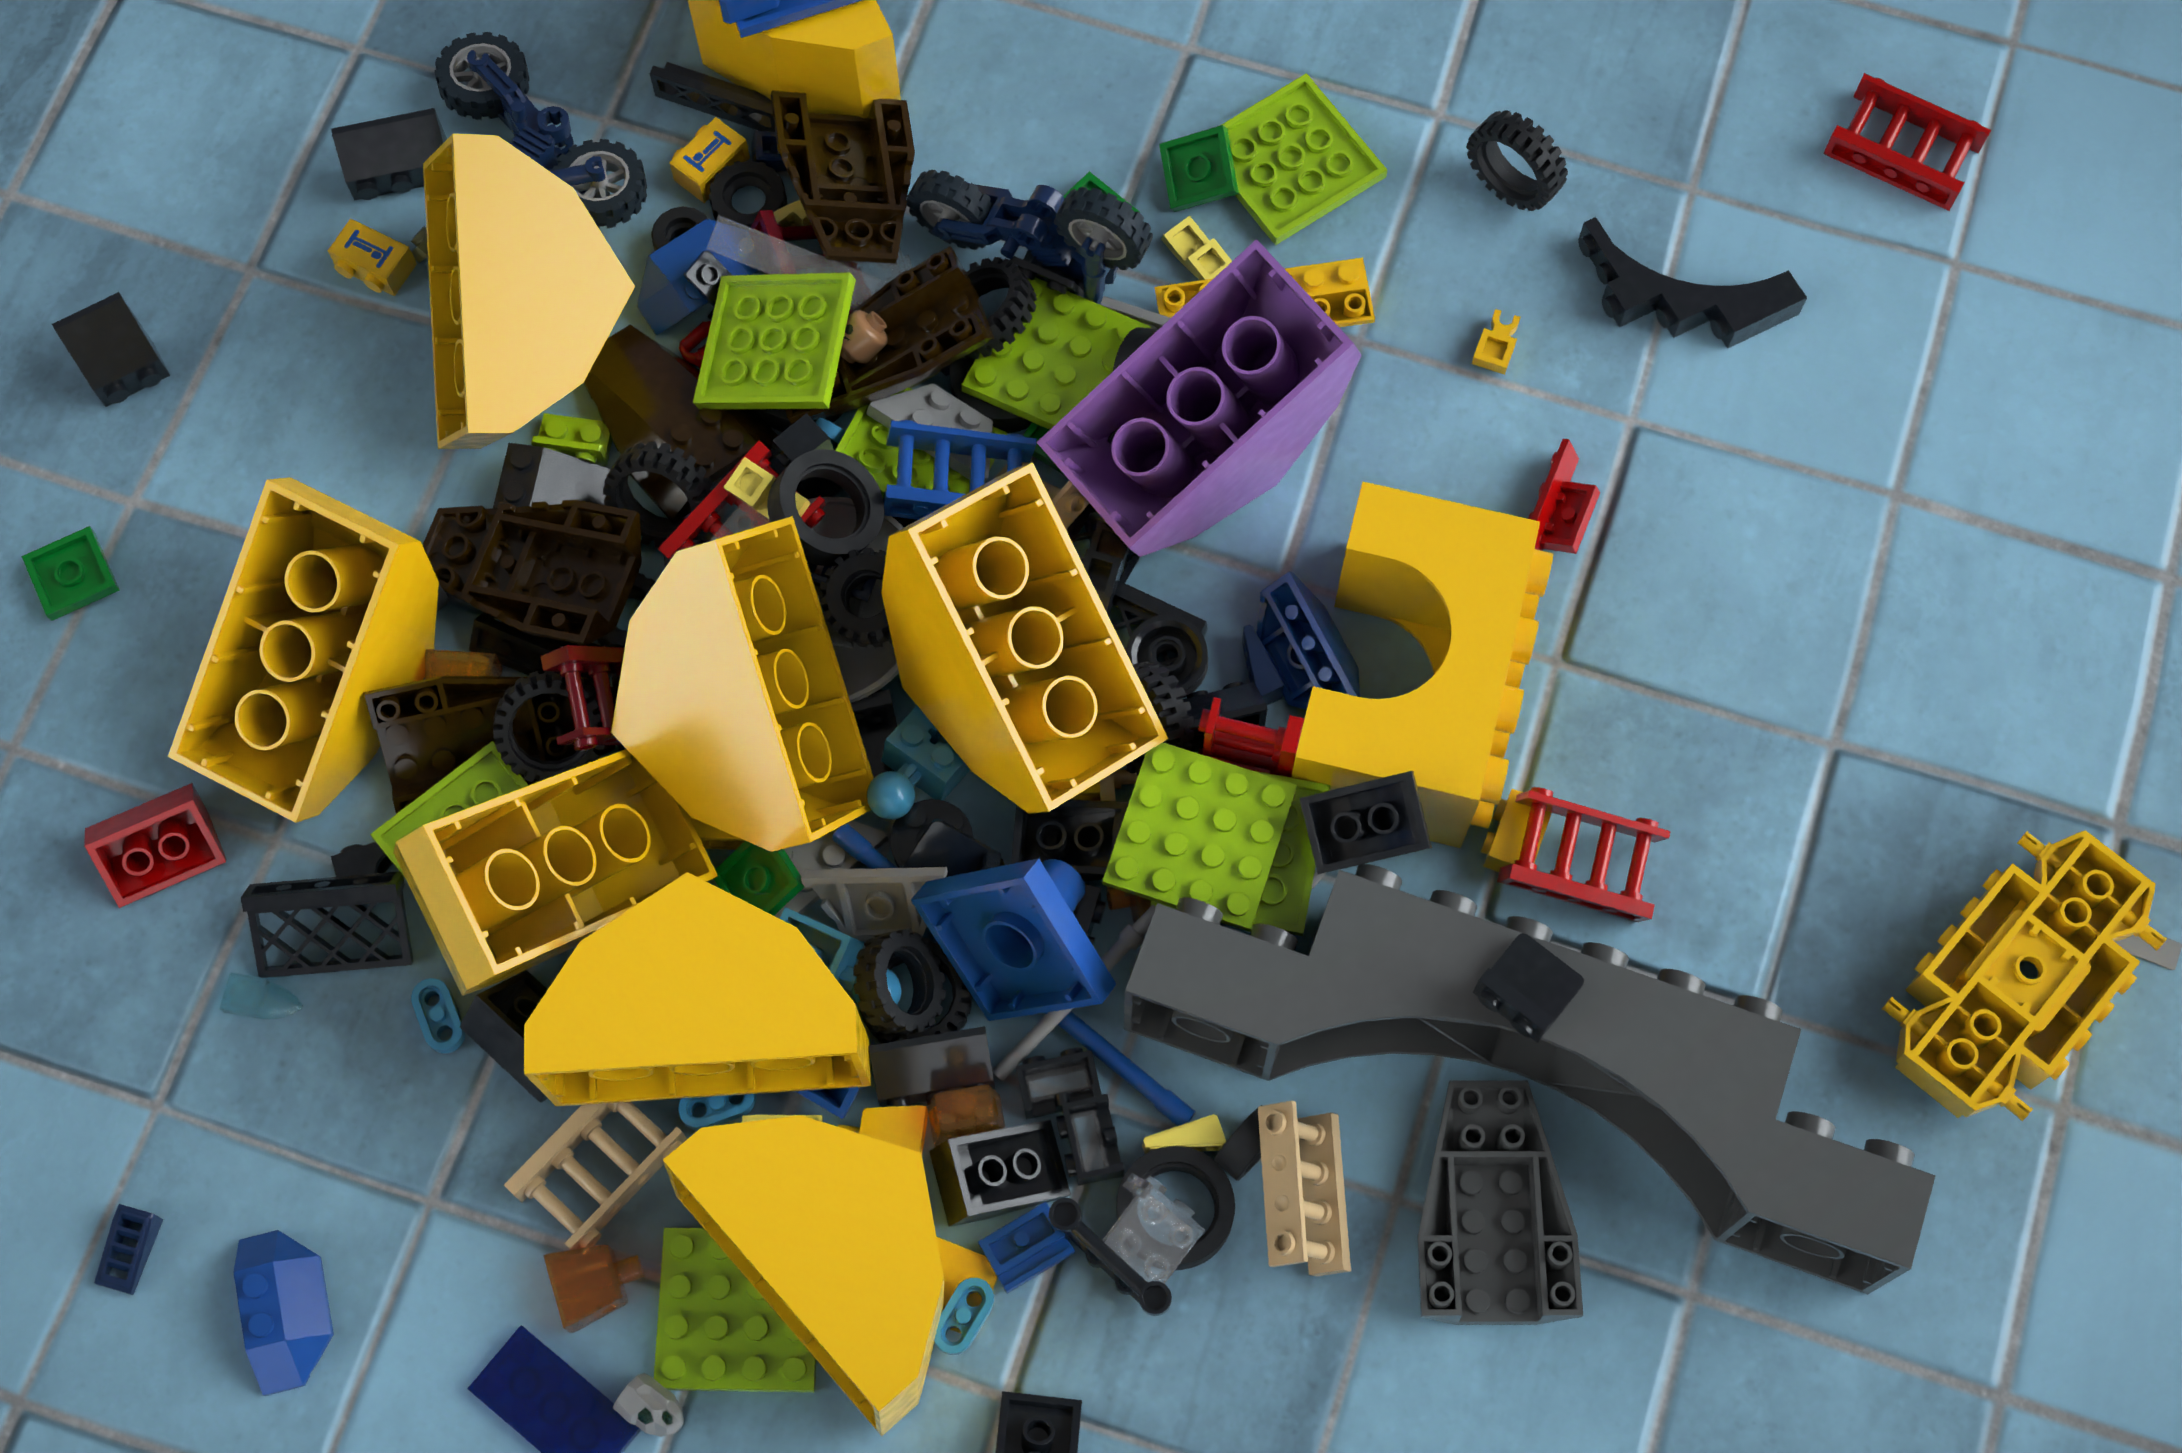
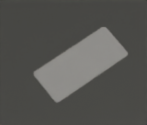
[2116,935,2182,970]

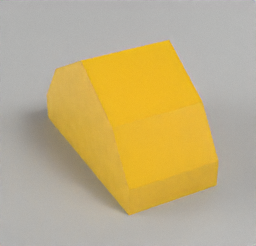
[688,0,901,118]
[423,133,635,449]
[881,462,1168,814]
[168,477,439,823]
[611,516,874,852]
[393,749,718,996]
[524,872,871,1106]
[663,1115,944,1436]

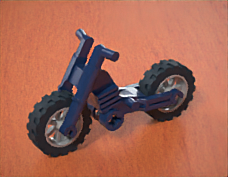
[435,32,647,229]
[907,170,1153,304]

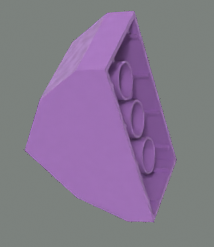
[1036,239,1361,557]

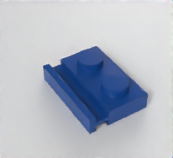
[978,1201,1075,1294]

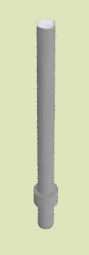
[992,905,1156,1081]

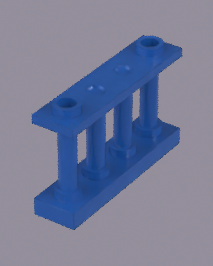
[883,420,1036,520]

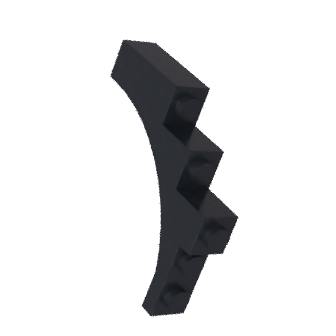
[1578,217,1807,349]

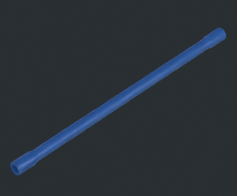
[832,823,1196,1126]

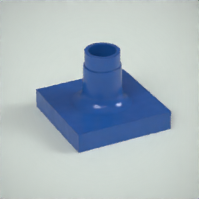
[911,858,1116,1021]

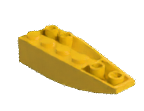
[1155,257,1375,327]

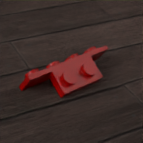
[1527,439,1600,554]

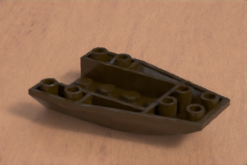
[785,246,994,423]
[365,676,616,814]

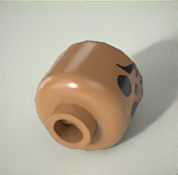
[840,310,887,364]

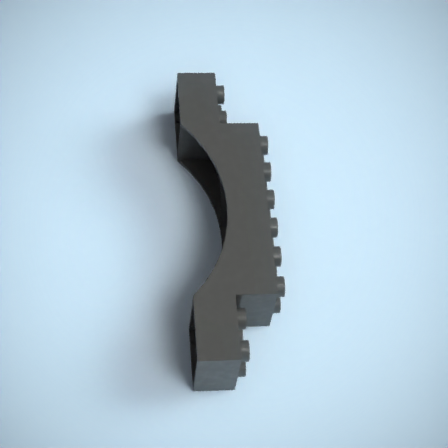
[1124,864,1936,1295]

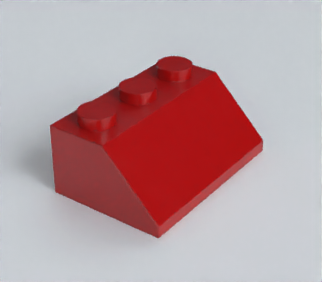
[84,783,226,908]

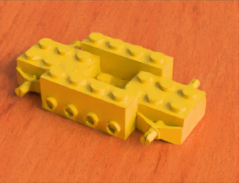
[1881,830,2167,1121]

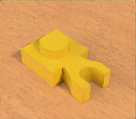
[1471,309,1521,375]

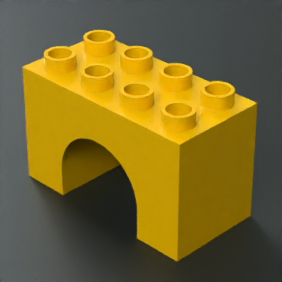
[1291,481,1553,848]

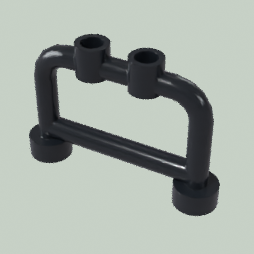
[1049,1198,1172,1316]

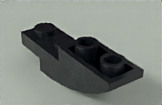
[1082,521,1129,617]

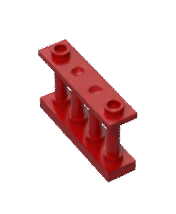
[1823,73,1991,211]
[658,440,826,560]
[1198,697,1305,778]
[1497,787,1671,922]

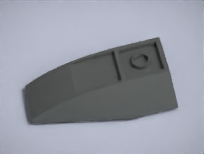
[1417,1080,1583,1325]

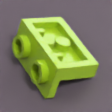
[531,413,612,467]

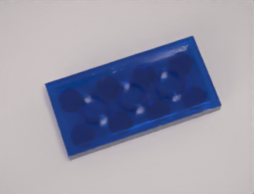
[467,1325,641,1453]

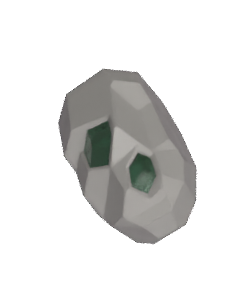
[613,1373,684,1437]

